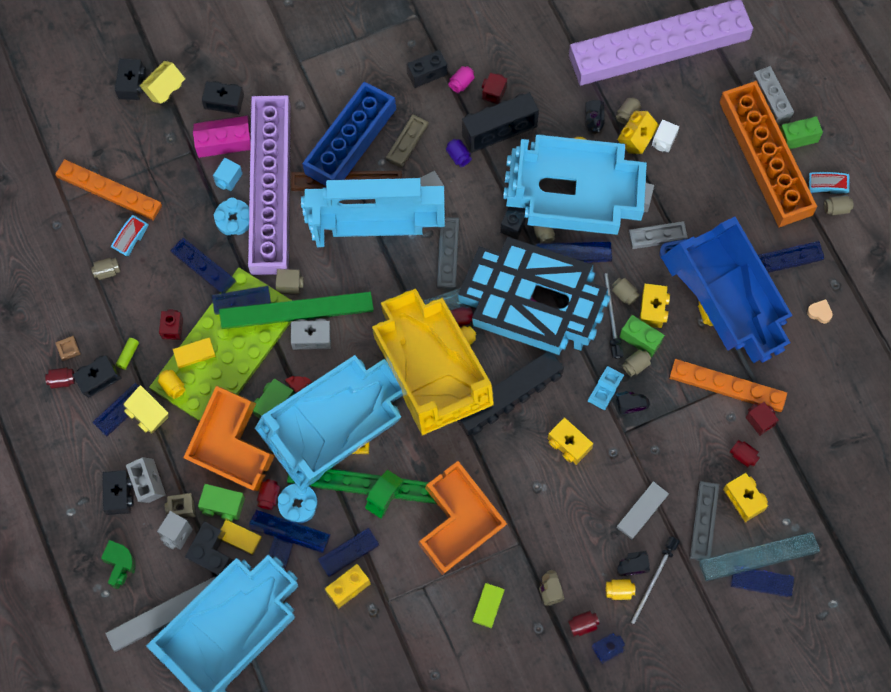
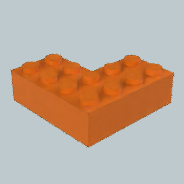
[183,386,275,491]
[418,461,507,575]

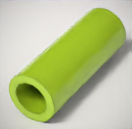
[115,338,139,370]

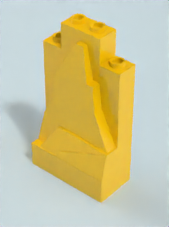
[372,289,494,435]

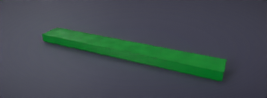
[219,292,374,329]
[287,469,437,504]

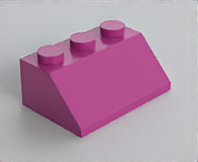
[193,116,251,158]

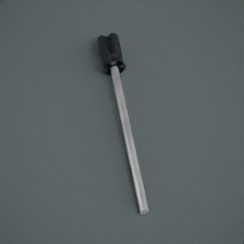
[604,273,624,359]
[631,536,680,624]

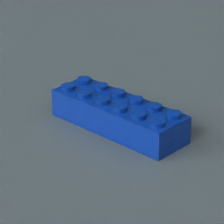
[302,82,396,186]

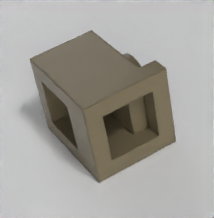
[165,493,196,518]

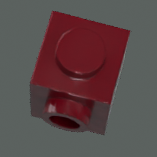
[482,73,507,104]
[159,309,183,340]
[746,402,778,436]

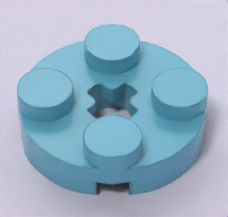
[214,198,249,236]
[278,484,318,523]

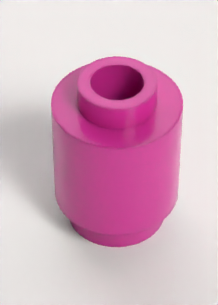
[448,66,475,93]

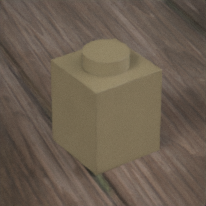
[276,269,304,294]

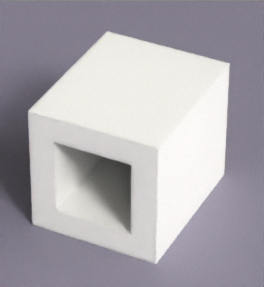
[652,120,679,153]

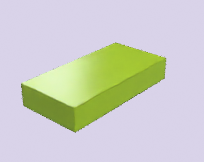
[473,583,505,629]

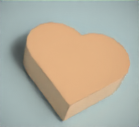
[807,299,833,323]

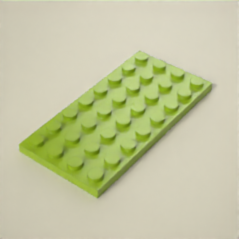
[149,268,292,421]

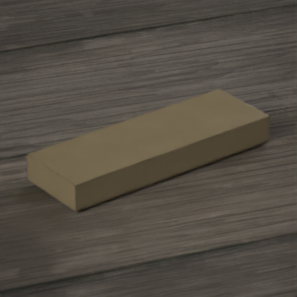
[386,115,429,168]

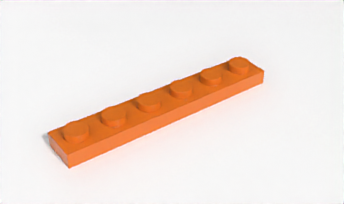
[55,159,162,221]
[669,359,787,412]

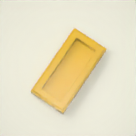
[173,337,216,368]
[221,520,262,555]

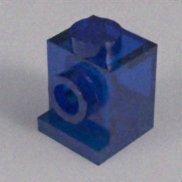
[592,633,625,665]

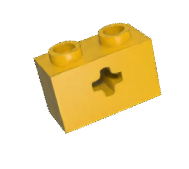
[617,111,659,154]
[640,284,670,328]
[548,417,594,465]
[723,473,768,522]
[325,564,370,609]

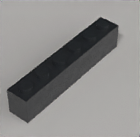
[457,351,564,436]

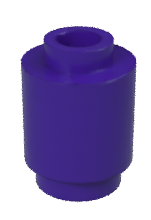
[446,139,472,167]

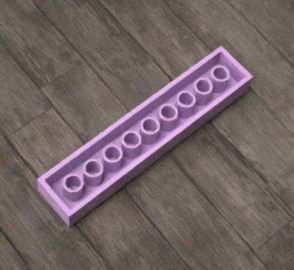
[569,0,753,86]
[248,96,290,275]

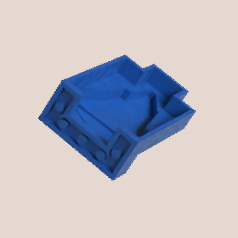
[661,217,793,363]

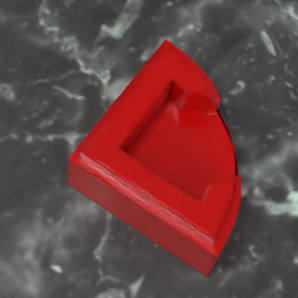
[285,376,312,393]

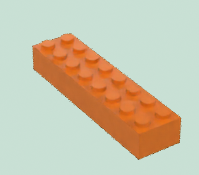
[719,81,817,227]

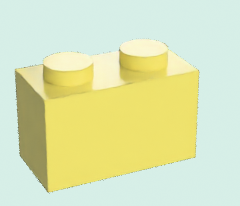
[139,61,185,104]

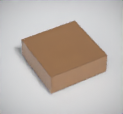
[56,336,81,361]

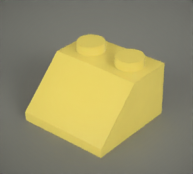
[124,385,169,434]

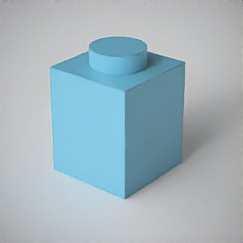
[213,158,243,191]

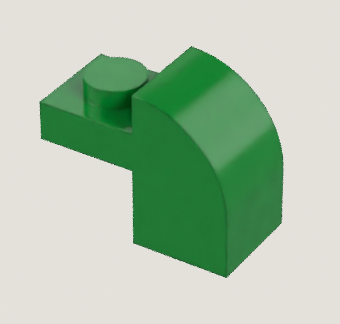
[365,470,404,518]
[101,540,136,589]

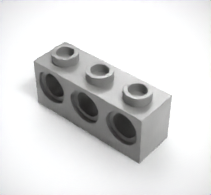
[750,66,794,126]

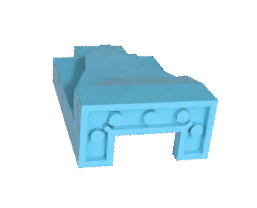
[255,355,403,491]
[147,555,299,692]

